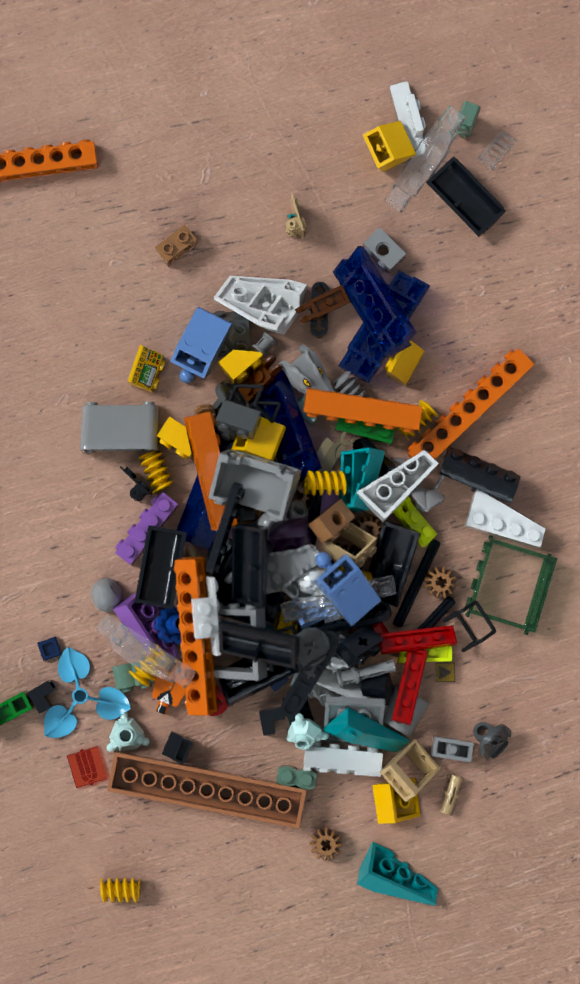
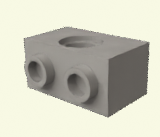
[362,227,406,273]
[430,735,474,762]

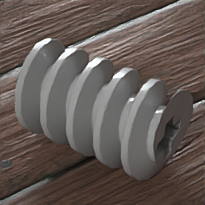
[331,371,369,397]

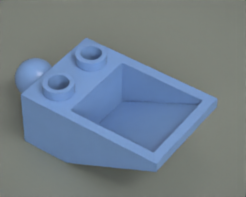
[170,306,232,383]
[313,552,381,626]

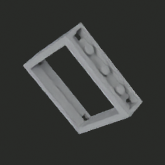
[192,602,267,681]

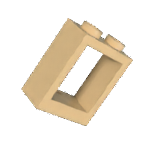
[315,522,377,568]
[380,739,441,802]

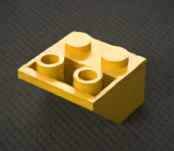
[363,121,417,172]
[384,337,424,386]
[218,350,263,384]
[157,416,193,460]
[231,417,286,461]

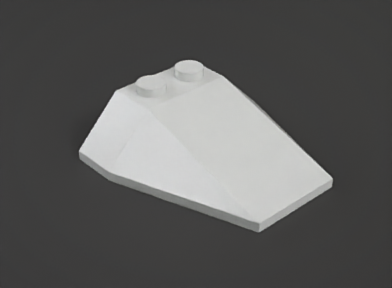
[214,276,307,335]

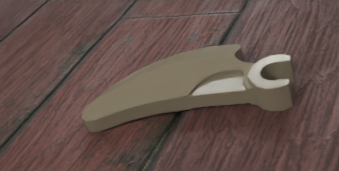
[314,431,355,474]

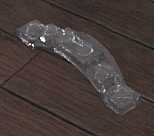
[385,105,466,212]
[280,575,397,623]
[95,614,196,688]

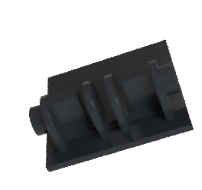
[120,466,152,501]

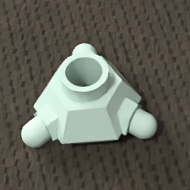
[106,712,150,752]
[286,713,329,750]

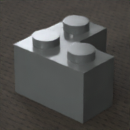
[216,400,261,441]

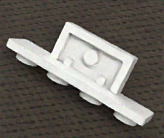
[390,82,427,158]
[191,576,221,656]

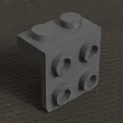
[212,311,252,357]

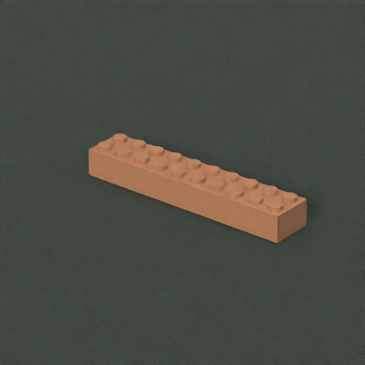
[107,751,307,829]

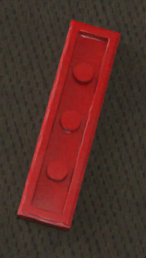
[379,625,457,654]
[391,650,428,725]

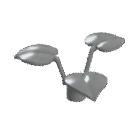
[389,457,446,512]

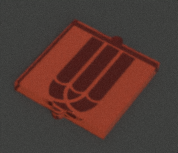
[67,746,107,788]

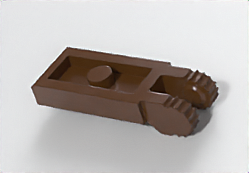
[295,285,351,324]
[238,354,283,403]

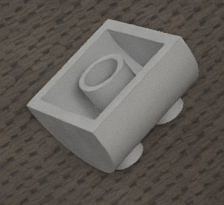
[383,684,429,737]

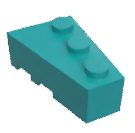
[339,447,385,512]

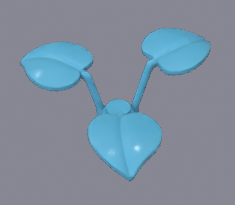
[44,647,130,738]

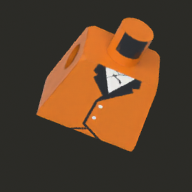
[152,668,186,715]

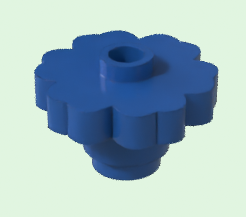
[154,606,181,645]

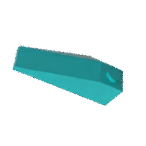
[324,707,409,752]
[357,842,438,906]

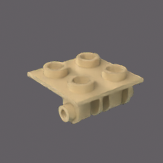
[286,194,306,238]

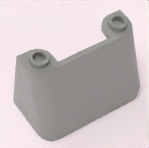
[80,402,160,453]
[209,449,301,522]

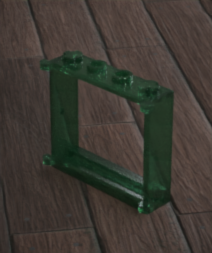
[465,535,557,635]

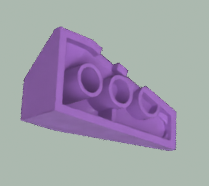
[113,592,180,669]

